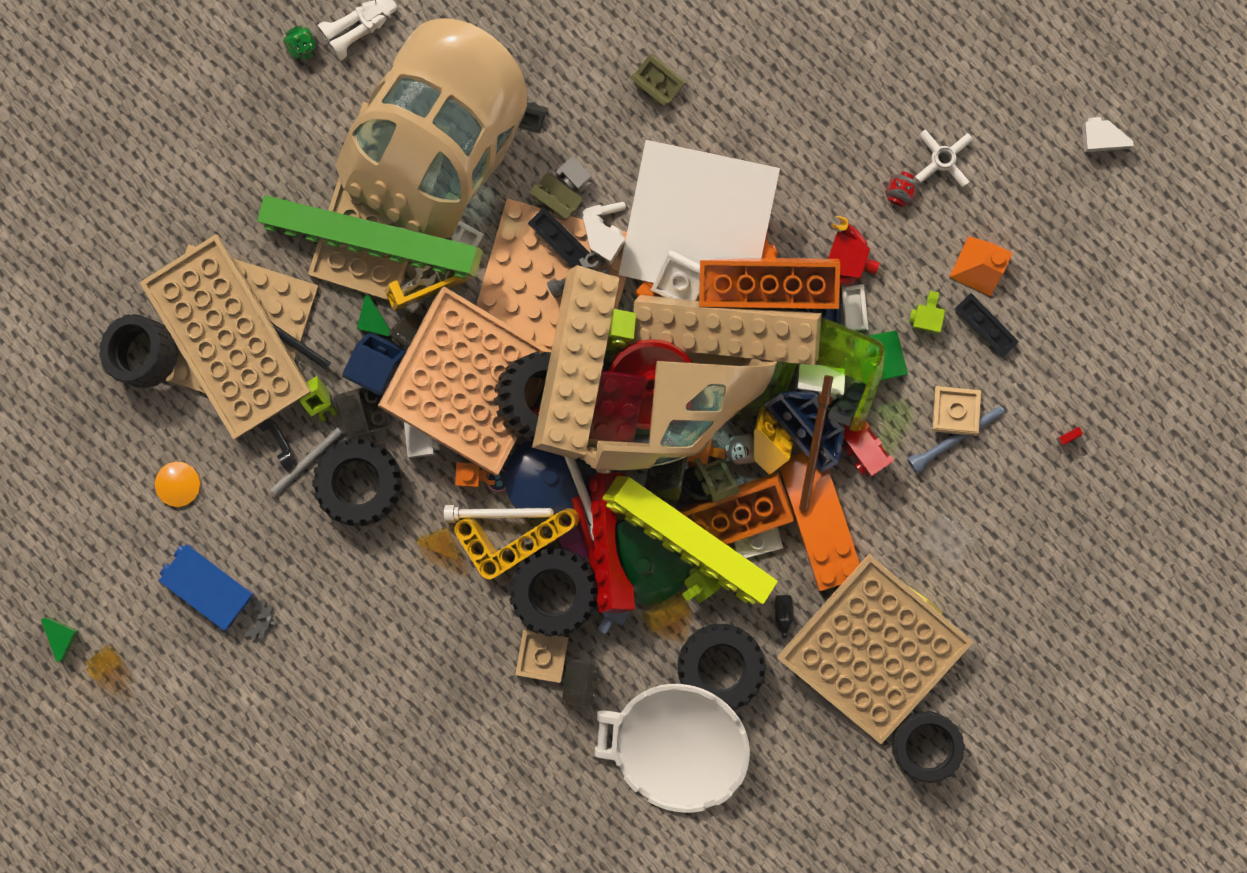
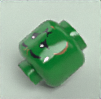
[283,25,317,61]

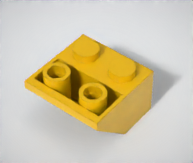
[754,406,794,475]

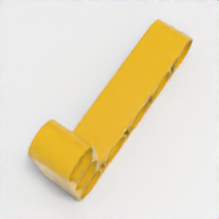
[455,508,579,579]

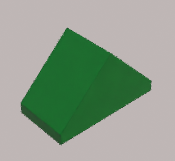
[357,295,394,338]
[41,617,79,662]

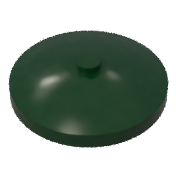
[615,519,690,605]

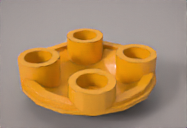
[155,462,201,507]

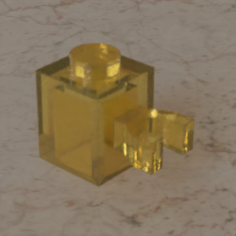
[85,645,125,681]

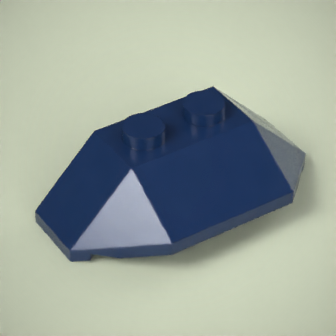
[764,391,845,473]

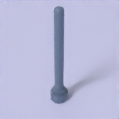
[907,406,1004,474]

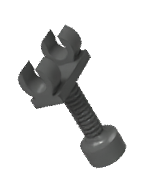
[547,253,609,298]

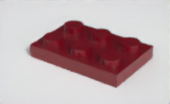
[589,370,646,443]

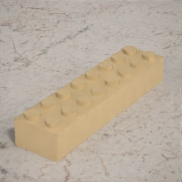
[532,265,619,459]
[632,295,822,365]

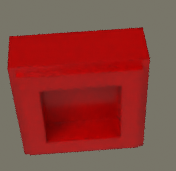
[1056,427,1083,446]

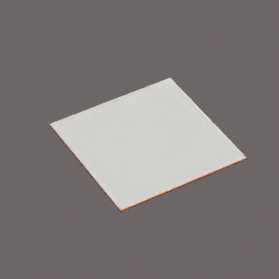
[619,140,780,283]

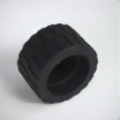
[99,314,178,388]
[891,711,965,783]

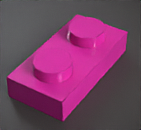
[557,520,588,558]

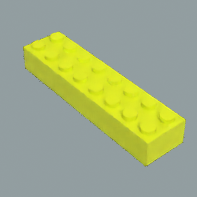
[602,476,778,605]

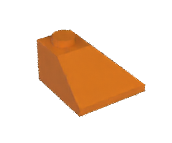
[949,236,1013,296]

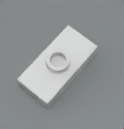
[734,527,783,558]

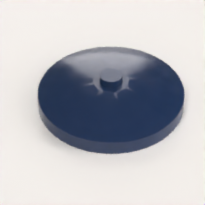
[505,441,596,524]

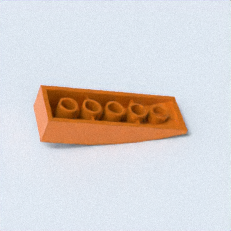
[699,258,840,309]
[779,452,859,591]
[677,472,794,544]

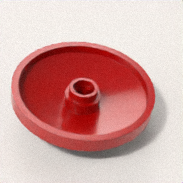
[608,339,698,430]

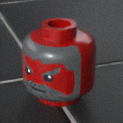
[885,171,919,207]

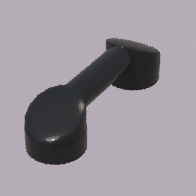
[258,418,293,471]

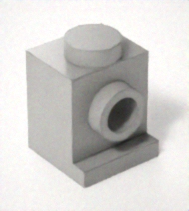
[556,156,592,193]

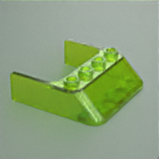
[772,317,885,431]

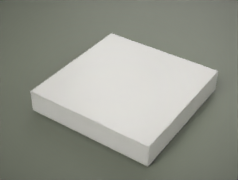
[651,250,700,301]

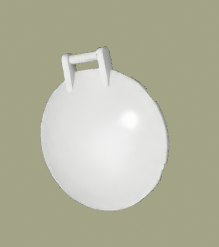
[595,684,750,813]

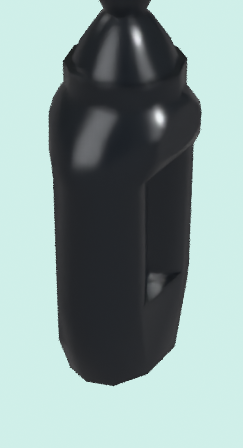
[775,595,793,638]

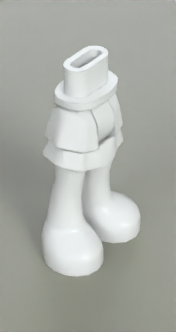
[317,0,398,61]

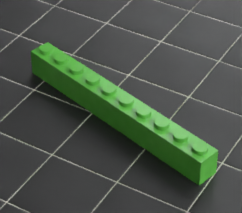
[257,195,483,279]

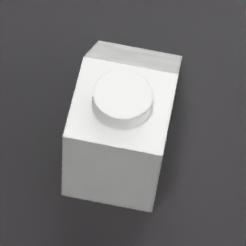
[1082,117,1133,152]

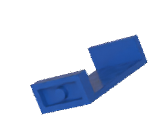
[159,544,255,631]

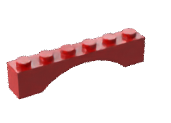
[589,472,635,614]

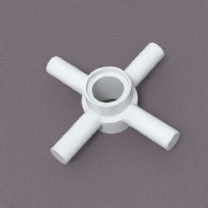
[915,129,973,187]

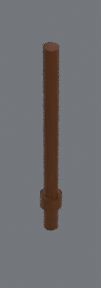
[799,375,834,511]

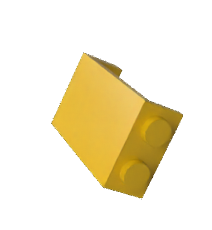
[384,276,471,312]

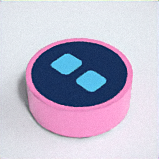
[487,469,506,492]

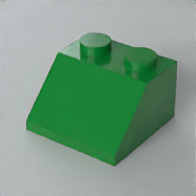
[853,330,908,385]

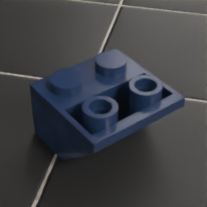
[342,332,407,396]

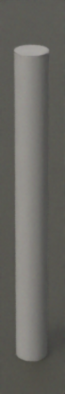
[270,427,343,496]

